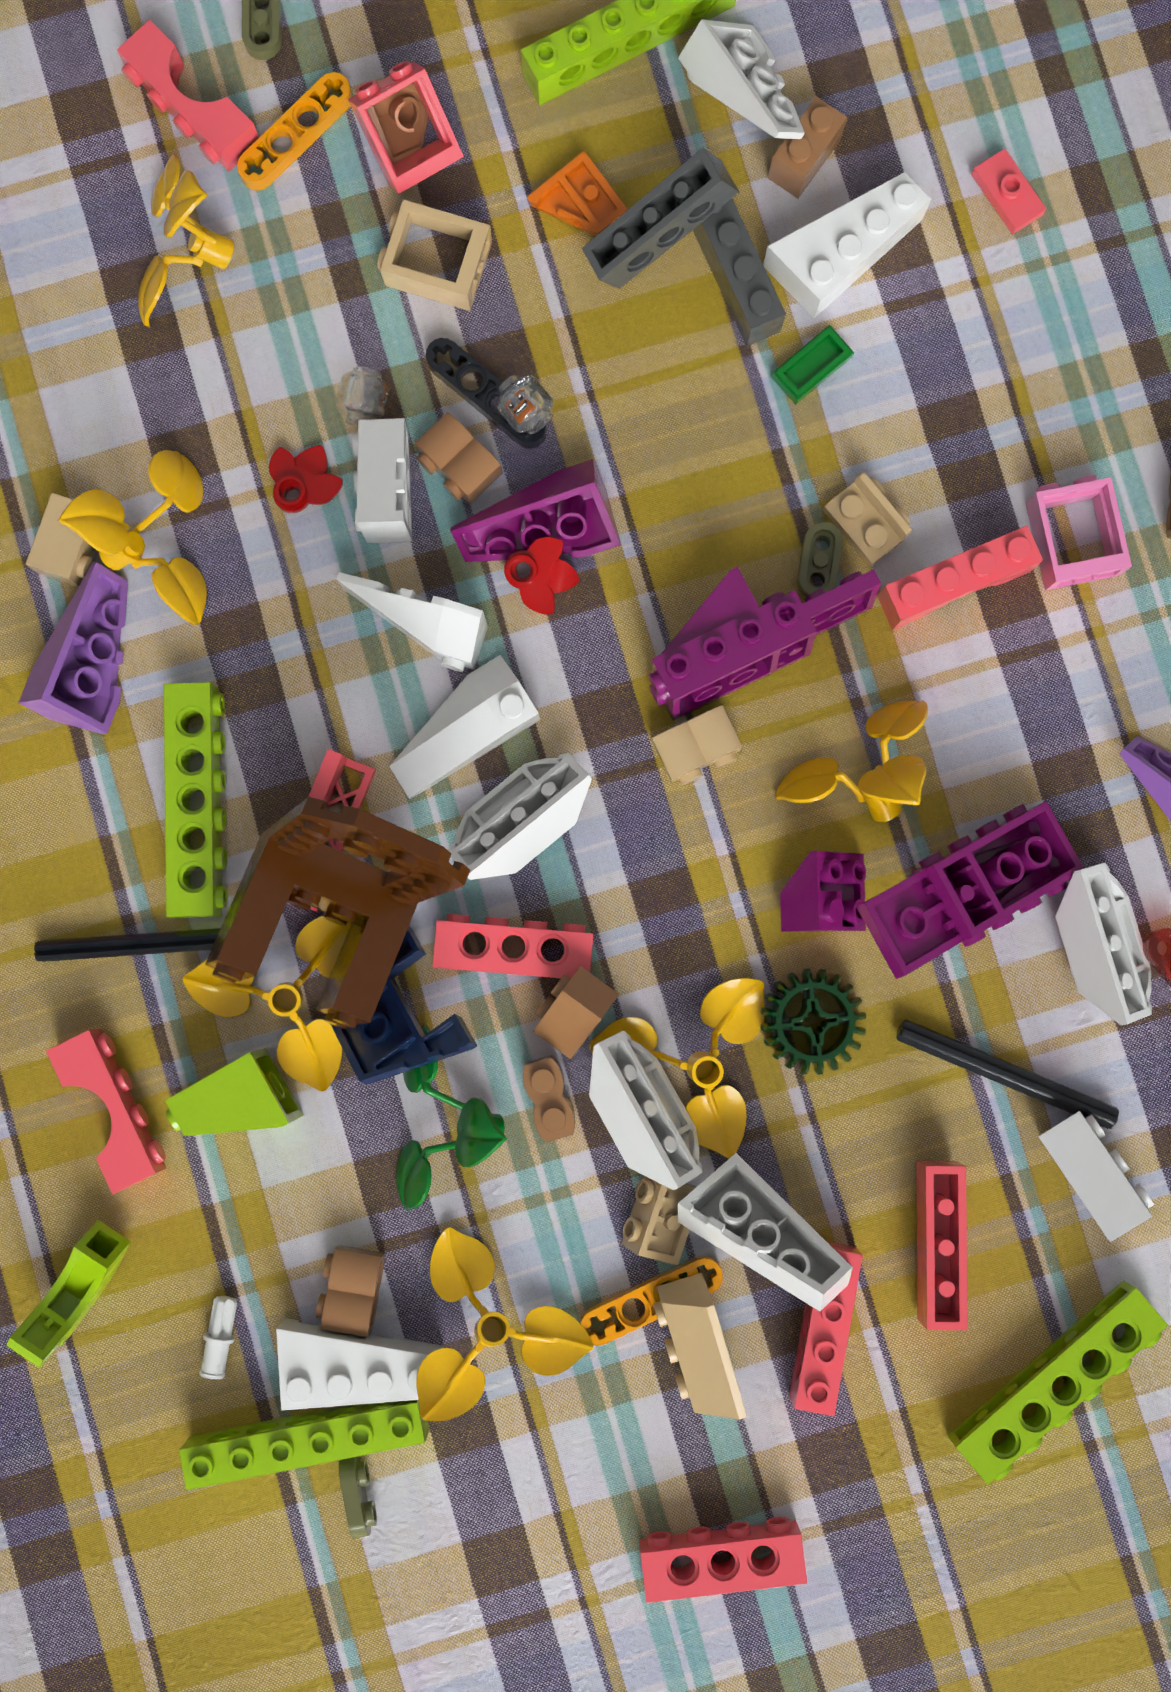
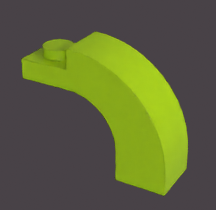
[6,1220,131,1368]

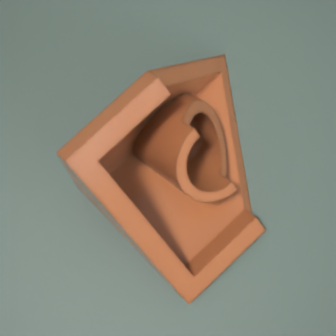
[367,83,429,165]

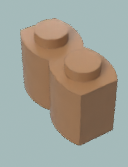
[415,412,503,504]
[523,1055,575,1143]
[316,1245,386,1337]

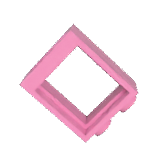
[1026,475,1132,591]

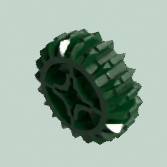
[760,969,866,1075]

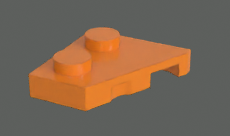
[527,151,628,237]

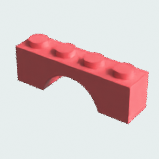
[117,19,259,172]
[877,525,1043,630]
[46,1028,166,1195]

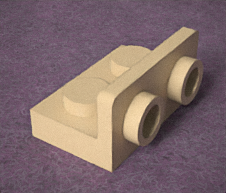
[822,472,912,567]
[622,1176,697,1266]

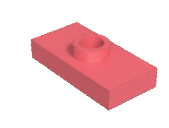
[971,149,1047,235]

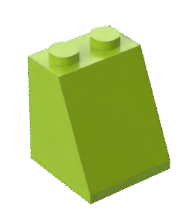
[165,1048,304,1136]

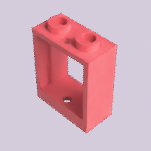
[348,61,464,194]

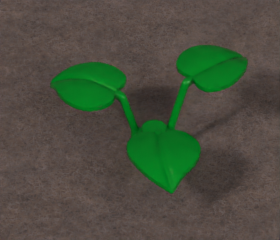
[396,1024,507,1211]

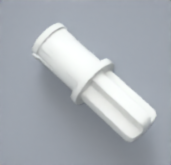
[199,1296,237,1380]

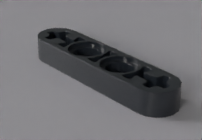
[426,338,546,449]

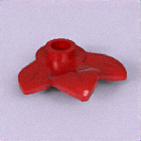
[269,445,343,513]
[504,537,580,615]

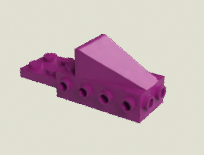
[648,566,881,721]
[856,801,1084,979]

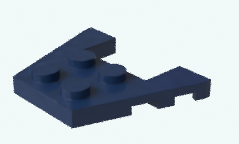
[330,927,477,1085]

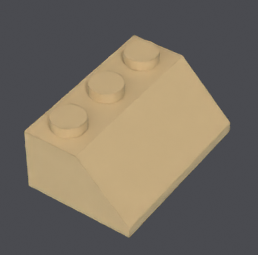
[653,1273,747,1420]

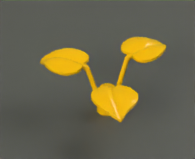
[138,153,234,328]
[58,450,207,626]
[775,700,928,822]
[182,915,351,1092]
[589,978,765,1159]
[416,1227,593,1422]

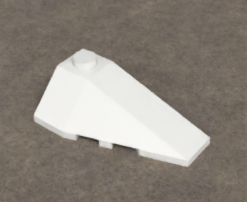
[678,19,805,139]
[336,572,488,672]
[389,655,540,799]

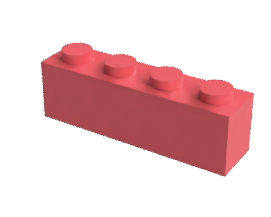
[916,1160,968,1330]

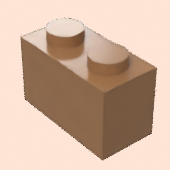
[768,96,847,199]
[533,966,619,1059]

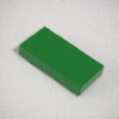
[771,325,854,405]

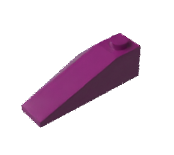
[450,459,621,562]

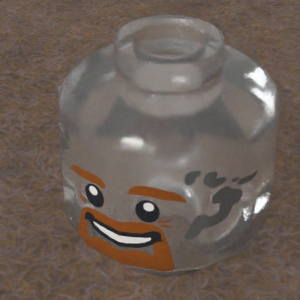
[336,366,389,427]
[497,375,554,435]

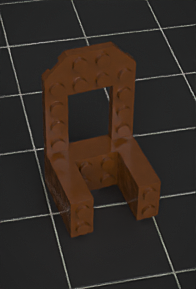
[205,797,470,1029]

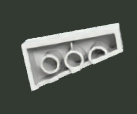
[763,172,931,319]
[678,1153,853,1312]
[276,1318,444,1411]

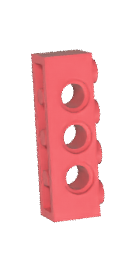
[432,914,593,978]
[789,1241,863,1416]
[639,1517,807,1603]

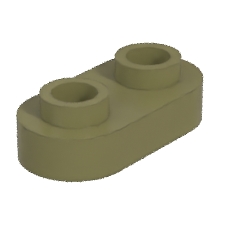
[242,0,282,60]
[797,522,843,597]
[339,1456,377,1539]

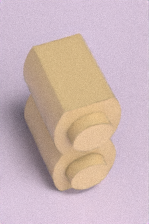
[652,705,742,785]

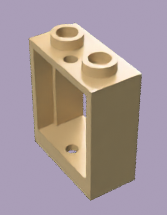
[377,199,492,311]

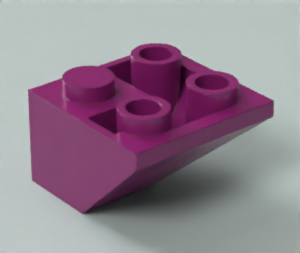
[780,851,866,932]

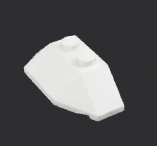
[448,753,592,880]
[1055,862,1152,1025]
[589,1030,703,1190]

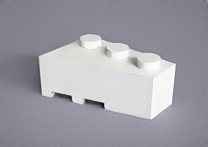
[352,418,412,543]
[1038,1111,1155,1242]

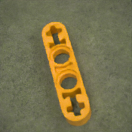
[237,72,353,191]
[580,1255,723,1346]

